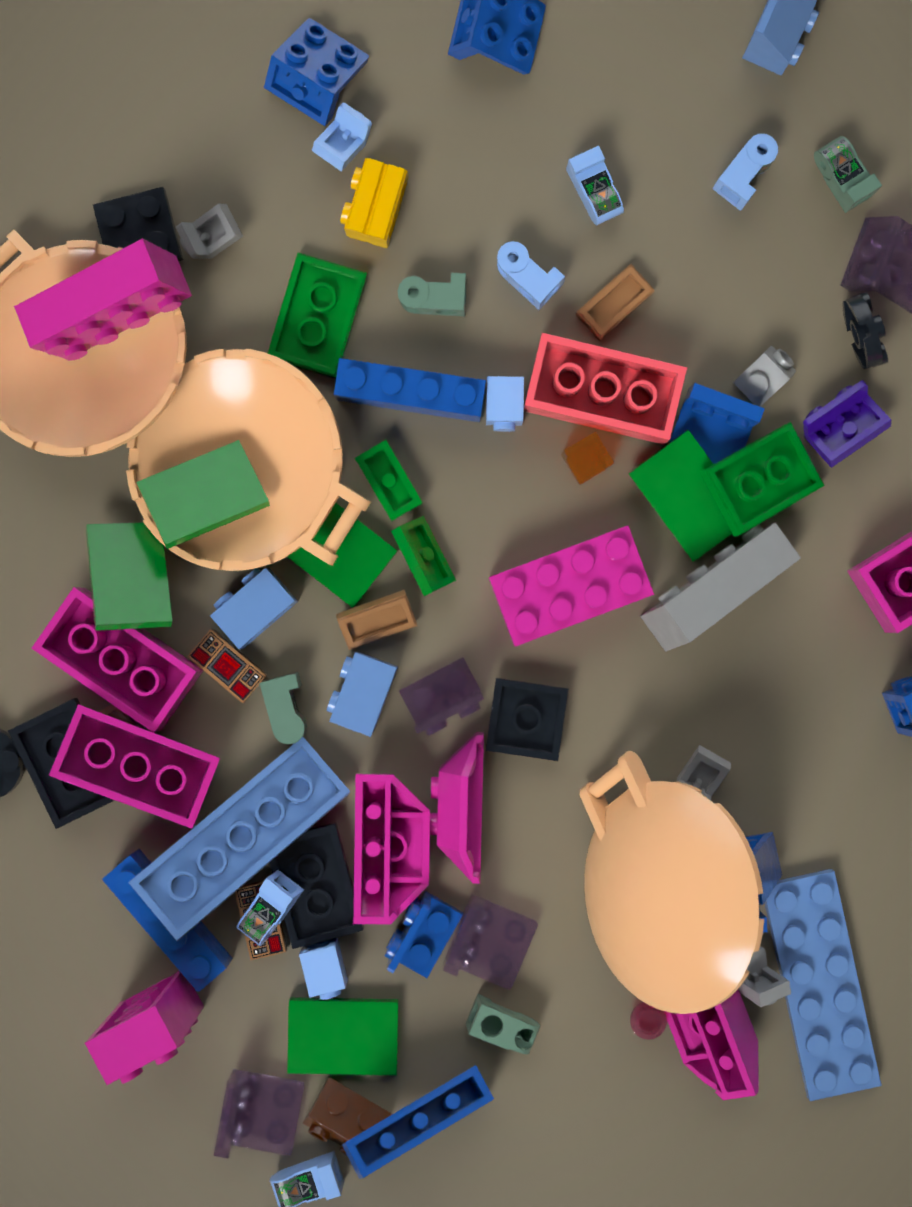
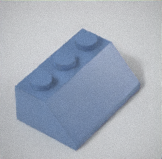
[742,0,819,76]

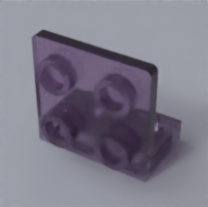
[840,216,912,314]
[399,657,484,736]
[443,894,538,989]
[214,1069,305,1159]

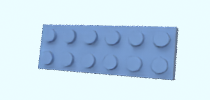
[128,737,350,941]
[765,869,882,1101]

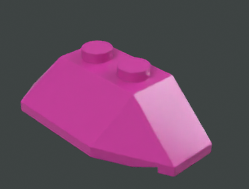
[430,732,484,884]
[353,774,430,925]
[664,989,759,1100]

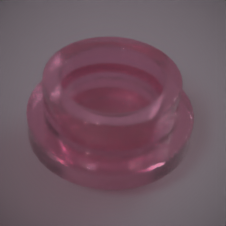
[630,1002,667,1040]

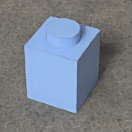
[486,376,524,432]
[299,938,348,1000]

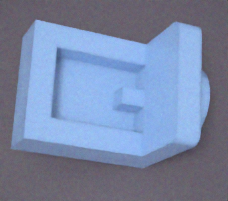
[312,103,372,172]

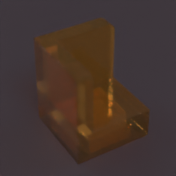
[561,431,614,486]

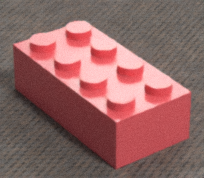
[524,333,687,445]

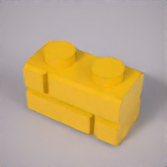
[340,158,409,248]

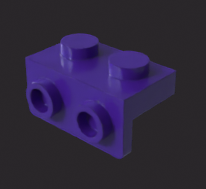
[803,380,891,468]

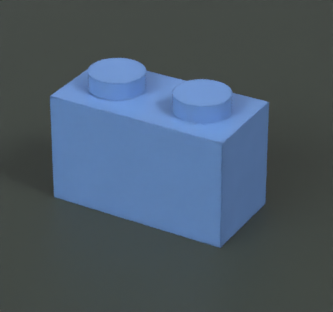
[210,568,299,649]
[326,651,398,737]

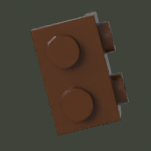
[303,1077,392,1156]

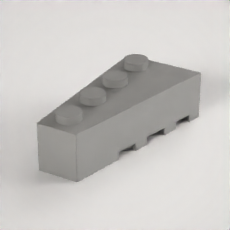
[640,523,801,652]

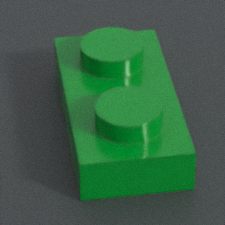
[355,440,423,522]
[391,516,457,596]

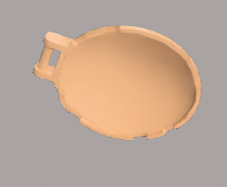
[0,229,187,457]
[126,349,371,571]
[580,751,764,1014]

